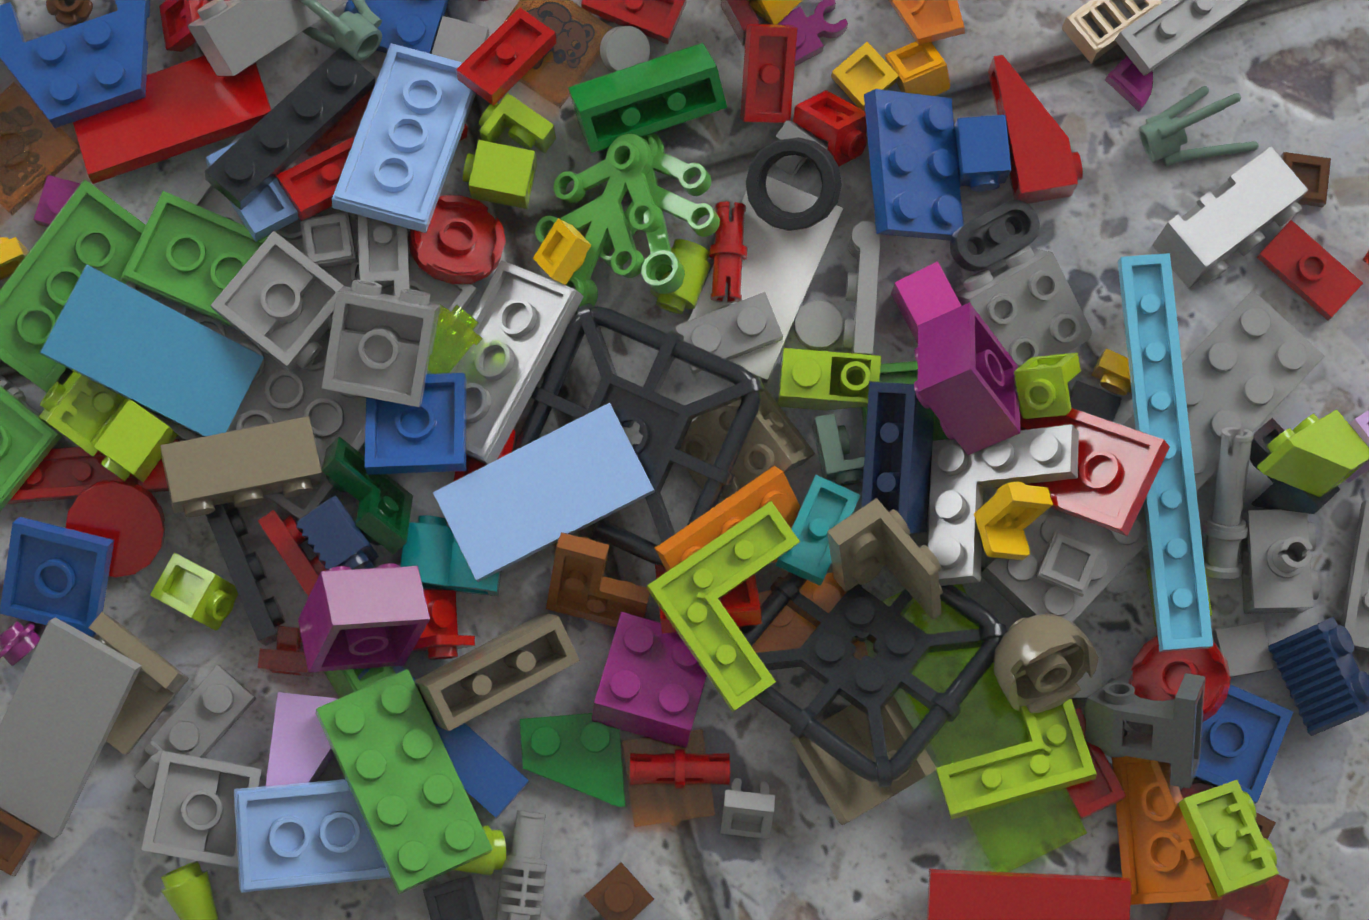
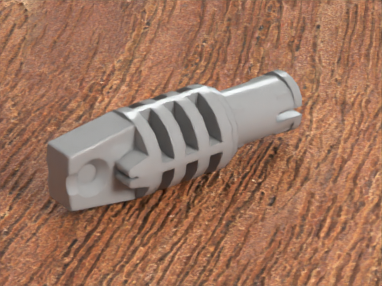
[495,810,547,920]

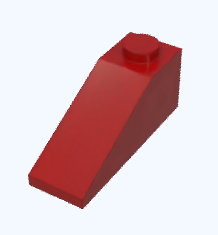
[988,55,1083,204]

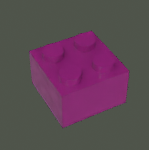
[914,302,1021,455]
[298,563,430,673]
[591,612,707,748]

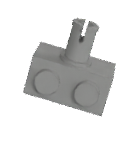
[1240,510,1320,614]

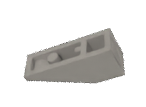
[188,0,348,76]

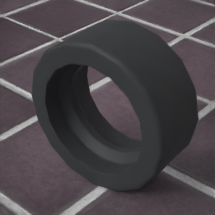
[745,137,842,231]

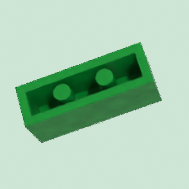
[568,43,728,153]

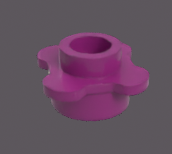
[0,621,40,666]

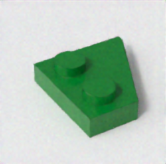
[520,713,626,808]

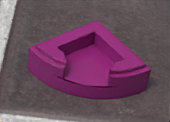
[1105,56,1153,112]

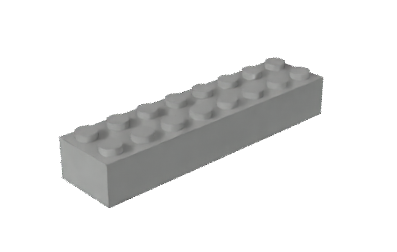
[981,290,1325,622]

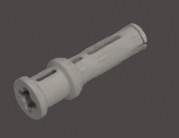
[1203,427,1254,579]

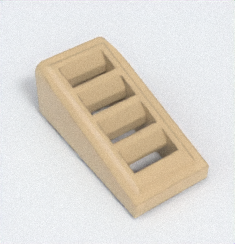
[1062,0,1163,64]

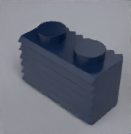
[296,496,379,570]
[1268,617,1369,736]

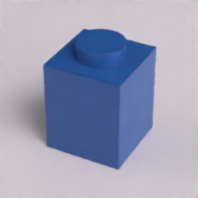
[954,115,1011,192]

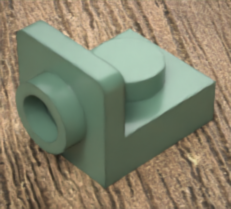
[812,413,864,486]

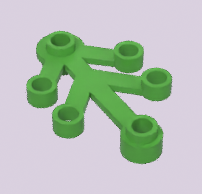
[595,133,720,294]
[535,134,663,314]

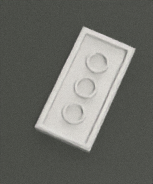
[688,176,843,383]

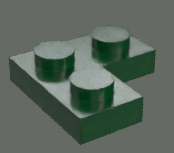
[322,436,413,555]

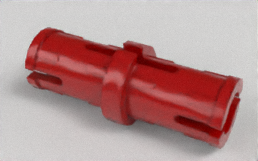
[709,201,748,303]
[630,749,730,789]

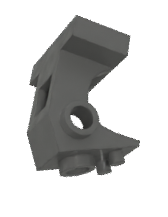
[1084,670,1205,788]

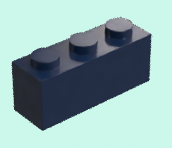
[861,381,934,534]

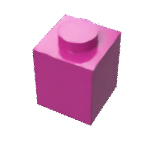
[891,261,961,343]

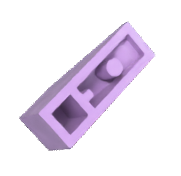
[265,692,337,786]

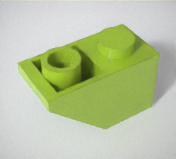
[778,348,881,411]
[1257,409,1369,497]

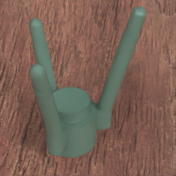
[299,0,382,61]
[1138,86,1259,167]

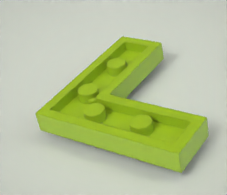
[646,501,800,712]
[936,699,1096,820]

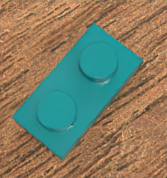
[775,475,861,586]

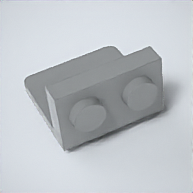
[955,246,1092,368]

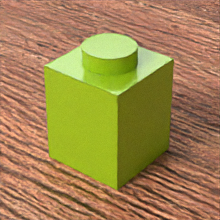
[463,140,537,209]
[94,399,178,482]

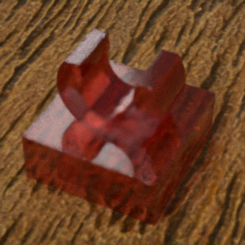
[257,626,314,677]

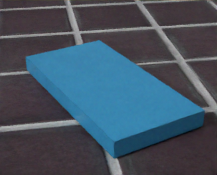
[39,265,264,437]

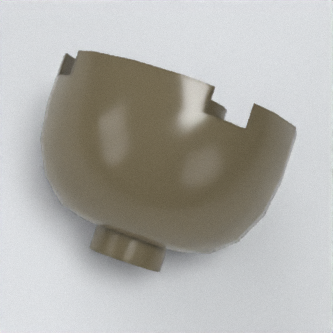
[994,614,1099,713]

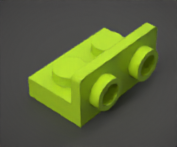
[39,371,128,456]
[1178,780,1279,897]

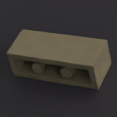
[161,416,322,517]
[414,613,580,731]

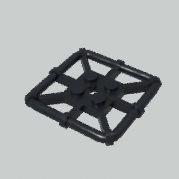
[512,303,765,567]
[740,572,1007,788]

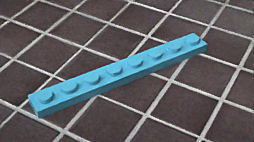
[1118,253,1213,652]

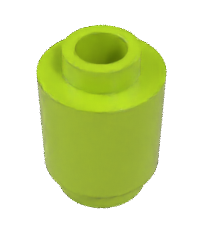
[650,239,711,314]

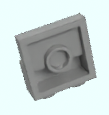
[210,231,345,373]
[321,280,440,407]
[141,751,266,868]

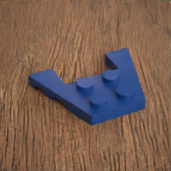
[0,0,150,128]

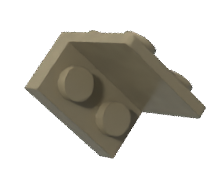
[679,385,815,505]
[827,498,943,620]
[89,612,189,754]
[791,696,936,825]

